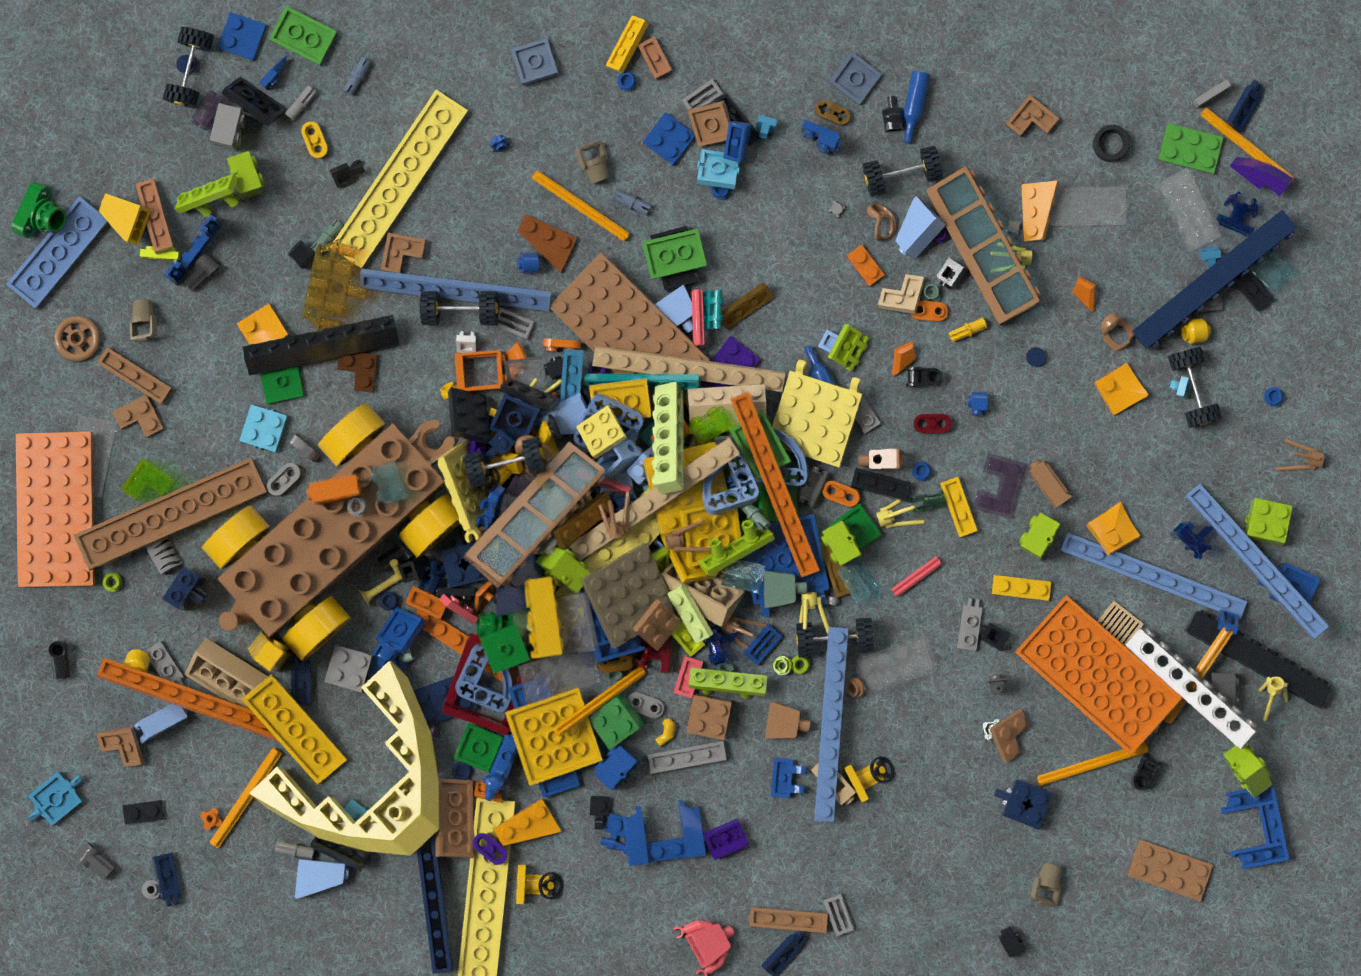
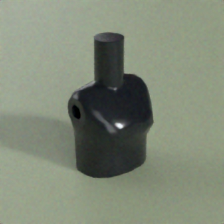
[882,96,905,132]
[288,240,322,273]

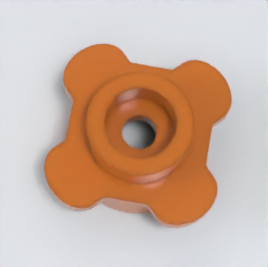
[200,808,222,830]

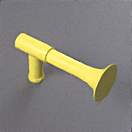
[359,559,402,607]

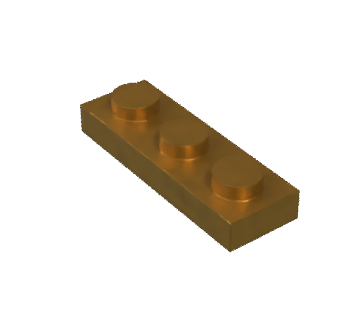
[721,282,774,330]
[820,542,855,598]

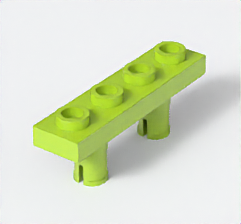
[175,174,240,218]
[698,520,774,577]
[688,667,767,699]

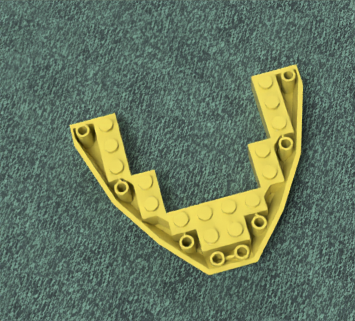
[249,661,439,856]

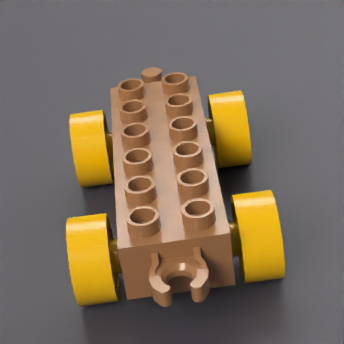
[202,402,460,661]

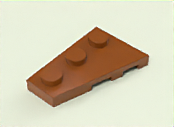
[517,214,577,273]

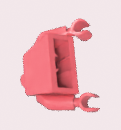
[673,920,734,976]

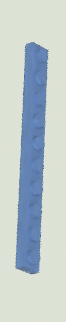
[360,269,551,311]
[1185,484,1329,640]
[1060,532,1247,620]
[814,627,848,822]

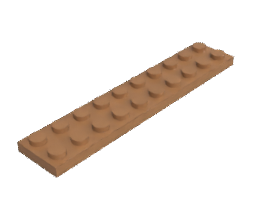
[73,458,267,571]

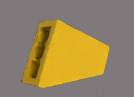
[99,193,151,245]

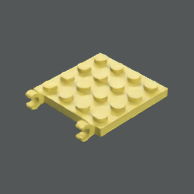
[772,359,863,467]
[437,439,489,542]

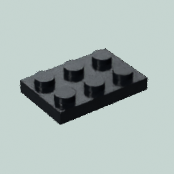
[221,77,287,126]
[650,226,702,291]
[448,387,490,444]

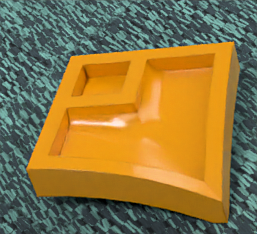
[237,304,288,345]
[1094,363,1149,415]
[1087,501,1140,556]

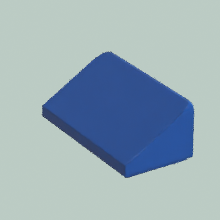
[723,121,752,163]

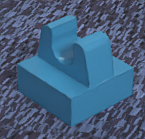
[756,115,777,139]
[1198,247,1221,268]

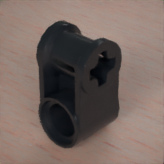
[906,367,943,387]
[1131,753,1162,791]

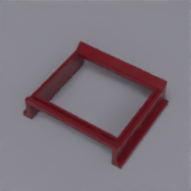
[442,633,536,735]

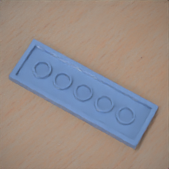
[6,196,108,309]

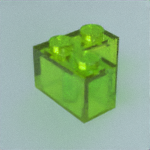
[120,458,177,501]

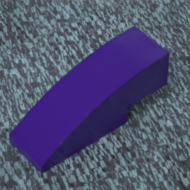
[1230,157,1293,196]

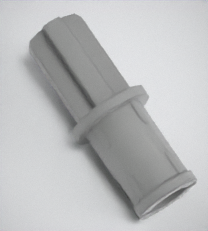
[284,86,316,121]
[275,841,314,860]

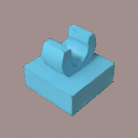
[1170,376,1192,400]

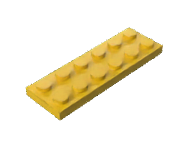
[242,674,347,785]

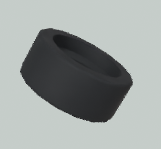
[1093,125,1130,162]

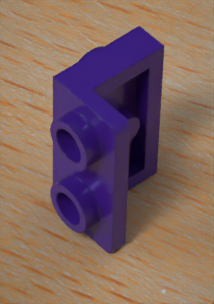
[703,818,749,860]

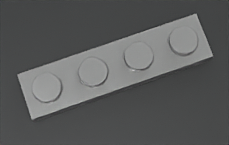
[647,741,727,774]

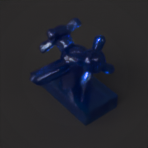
[1214,191,1259,237]
[1170,521,1213,559]
[705,624,738,666]

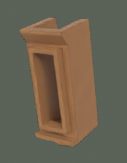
[1028,459,1072,508]

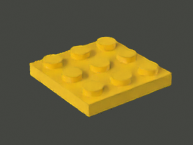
[680,499,741,567]

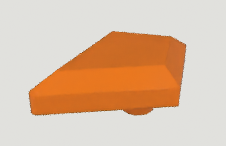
[1072,276,1096,312]
[892,341,916,376]
[505,342,527,380]
[474,582,495,616]
[474,780,502,803]

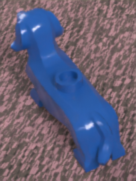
[482,730,517,801]

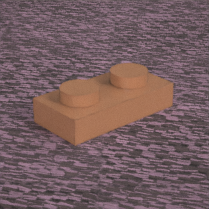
[638,36,672,80]

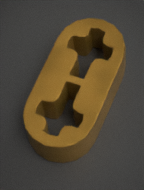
[815,100,850,126]
[596,654,633,673]

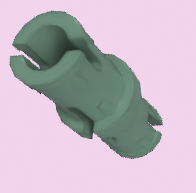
[311,219,344,255]
[740,504,771,532]

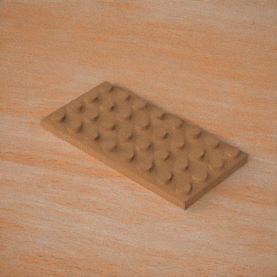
[550,252,710,411]

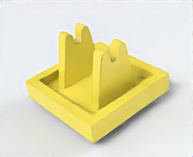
[576,405,627,459]

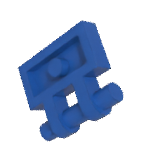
[600,813,647,855]

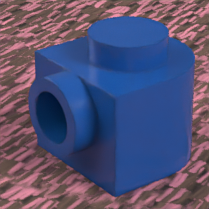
[517,252,539,273]
[968,392,988,416]

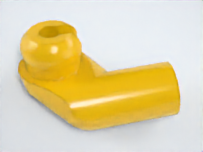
[655,718,676,747]

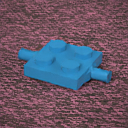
[27,771,83,826]

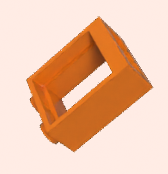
[455,350,507,392]
[307,474,363,505]

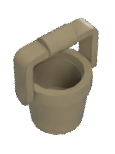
[575,141,610,184]
[130,299,157,342]
[1031,863,1062,907]

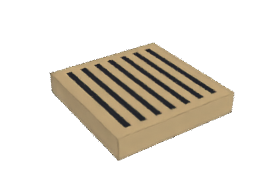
[1097,600,1144,647]

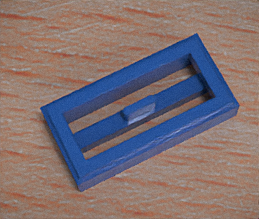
[1218,610,1239,634]
[743,623,783,665]

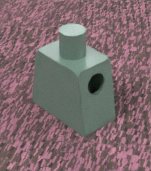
[763,570,807,608]

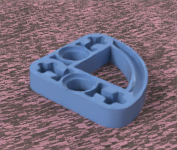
[574,394,643,448]
[752,428,808,486]
[702,453,759,515]
[455,644,512,712]

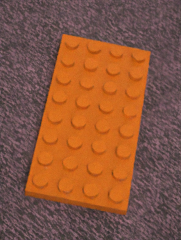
[16,432,95,587]
[1015,595,1183,755]

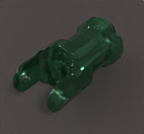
[910,490,946,513]

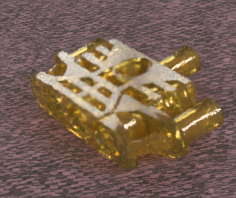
[302,239,368,331]

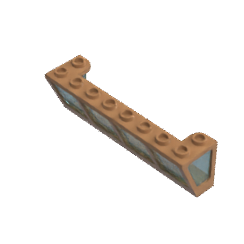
[926,166,1041,325]
[463,442,606,588]

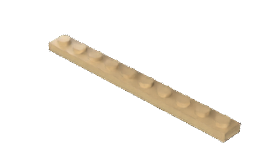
[592,346,785,392]
[569,438,740,561]

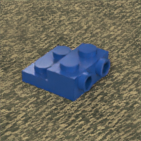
[801,120,842,155]

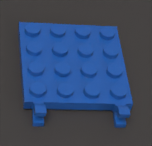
[740,514,829,617]

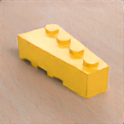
[524,577,564,658]
[248,631,292,672]

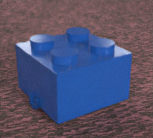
[594,746,640,790]

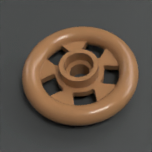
[54,316,100,361]

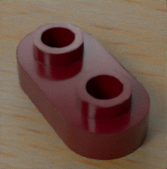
[913,414,952,434]

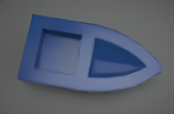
[259,56,287,90]

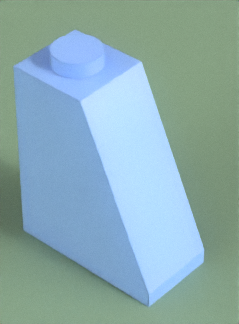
[895,196,946,259]
[538,393,592,435]
[134,704,187,745]
[295,859,349,898]

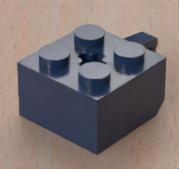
[489,394,541,445]
[441,531,488,588]
[994,779,1052,830]

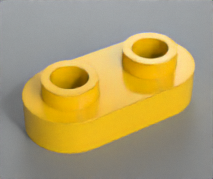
[301,121,328,159]

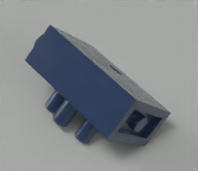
[162,566,208,611]

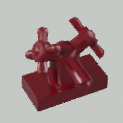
[633,635,672,673]

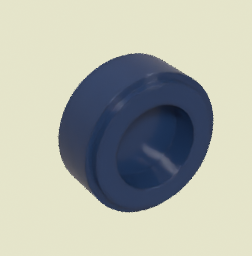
[1026,347,1046,367]
[452,762,471,780]

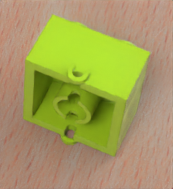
[227,151,264,201]
[1245,498,1292,546]
[1019,513,1060,561]
[821,521,862,566]
[536,546,590,593]
[1223,745,1273,798]

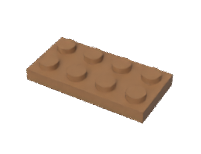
[435,779,473,858]
[1127,839,1213,902]

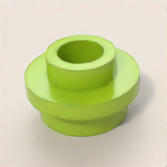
[103,573,122,592]
[791,655,810,674]
[773,656,792,675]

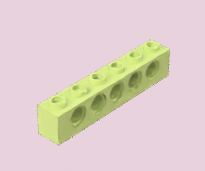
[652,382,684,494]

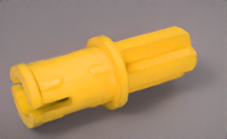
[949,317,987,342]

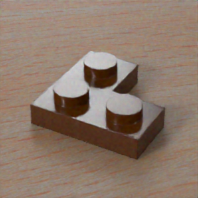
[337,353,377,393]

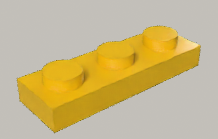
[606,15,649,73]
[940,477,977,538]
[991,575,1051,601]

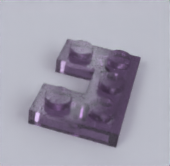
[972,453,1025,519]

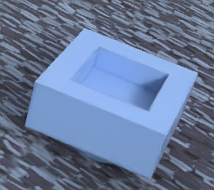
[818,330,838,353]

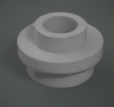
[347,497,367,517]
[142,880,160,899]

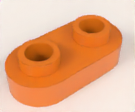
[910,301,948,322]
[543,339,581,352]
[822,481,859,507]

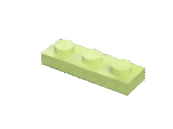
[667,584,713,643]

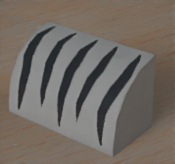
[145,537,183,575]

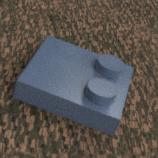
[511,38,559,86]
[828,51,882,105]

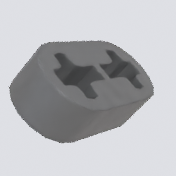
[286,432,320,462]

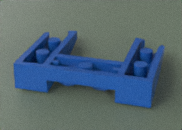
[164,214,223,285]
[579,586,645,662]
[1221,783,1290,869]
[622,800,706,866]

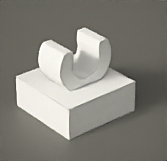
[456,331,476,353]

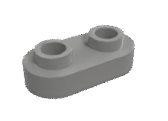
[267,463,301,496]
[627,692,664,718]

